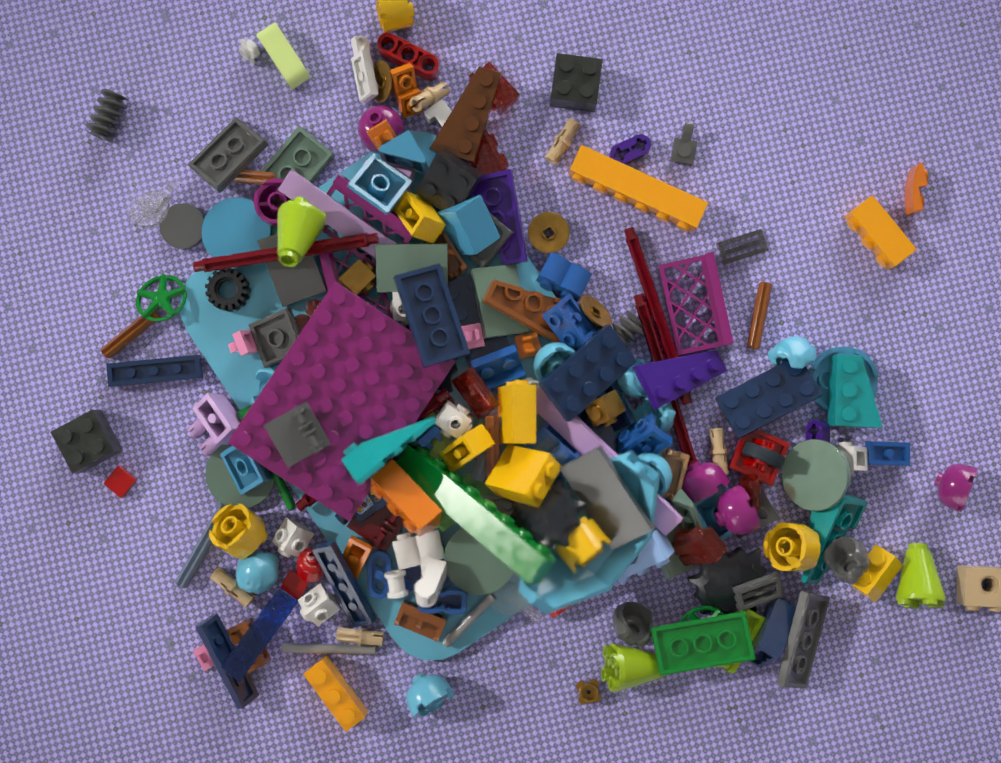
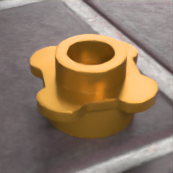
[576,679,601,705]

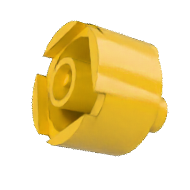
[375,0,415,33]
[209,503,268,560]
[555,517,611,573]
[763,522,820,572]

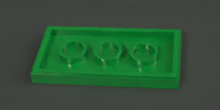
[650,611,756,676]

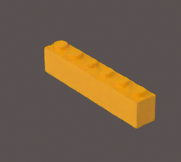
[568,145,709,232]

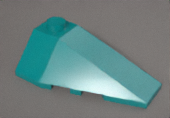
[341,416,437,485]
[802,493,868,584]

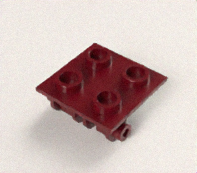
[347,506,404,552]

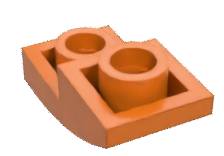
[390,63,424,119]
[904,163,929,216]

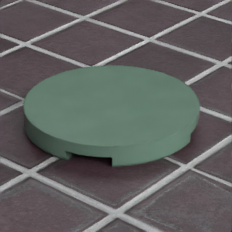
[782,439,851,511]
[206,445,275,508]
[444,527,513,595]

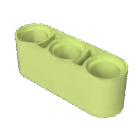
[256,22,311,90]

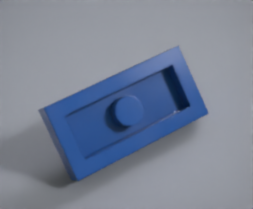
[865,441,911,466]

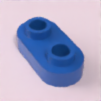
[367,550,392,599]

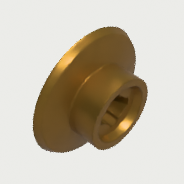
[374,60,394,103]
[528,212,570,253]
[580,295,612,327]

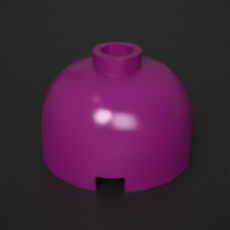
[358,105,405,154]
[253,178,292,227]
[681,460,730,503]
[934,464,978,513]
[714,485,760,535]

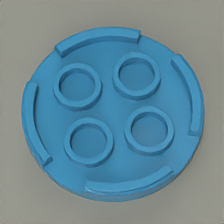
[201,197,271,257]
[809,346,878,413]

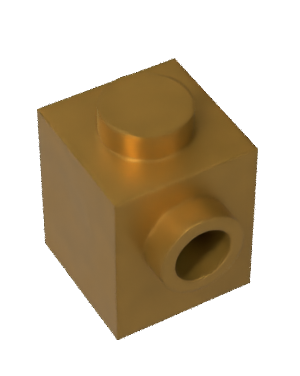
[338,259,376,296]
[585,389,626,427]

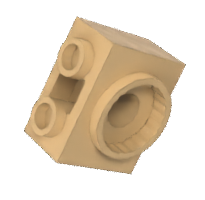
[956,565,1001,612]

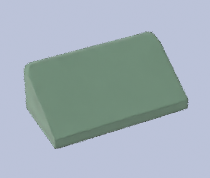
[672,489,705,537]

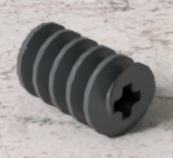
[86,89,128,142]
[612,310,644,349]

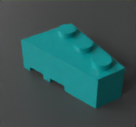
[827,354,883,428]

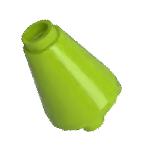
[277,197,327,267]
[895,543,946,609]
[601,643,668,692]

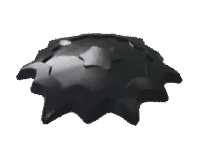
[510,477,587,551]
[687,545,767,614]

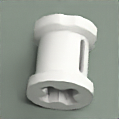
[384,570,409,599]

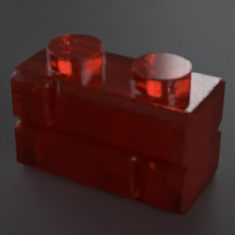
[671,526,727,566]

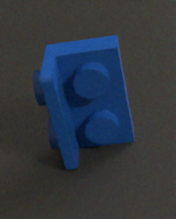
[542,293,597,350]
[470,344,526,394]
[618,413,672,455]

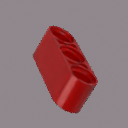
[377,32,440,81]

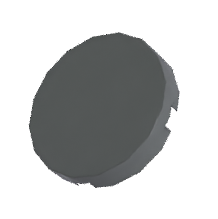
[159,203,205,250]

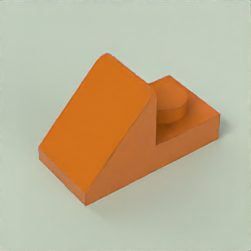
[343,535,374,580]

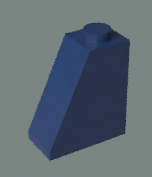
[749,598,796,668]

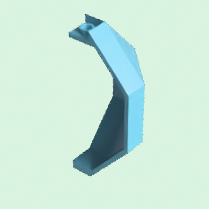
[518,451,660,615]

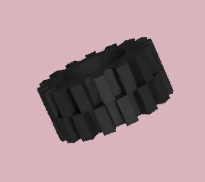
[205,268,251,312]

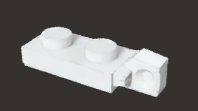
[351,36,379,103]

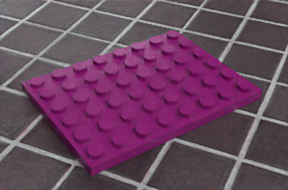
[227,281,456,522]

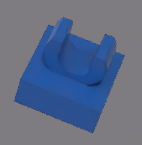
[416,417,443,450]

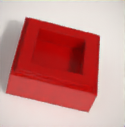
[103,465,138,498]
[279,569,310,600]

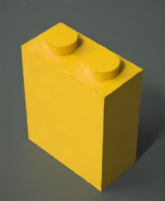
[497,380,536,444]
[485,444,562,508]

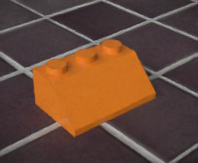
[370,459,442,537]

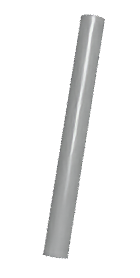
[281,643,376,655]

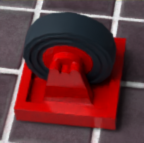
[728,430,790,486]

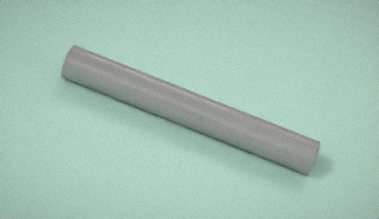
[442,593,497,648]

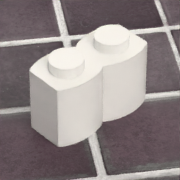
[392,529,445,570]

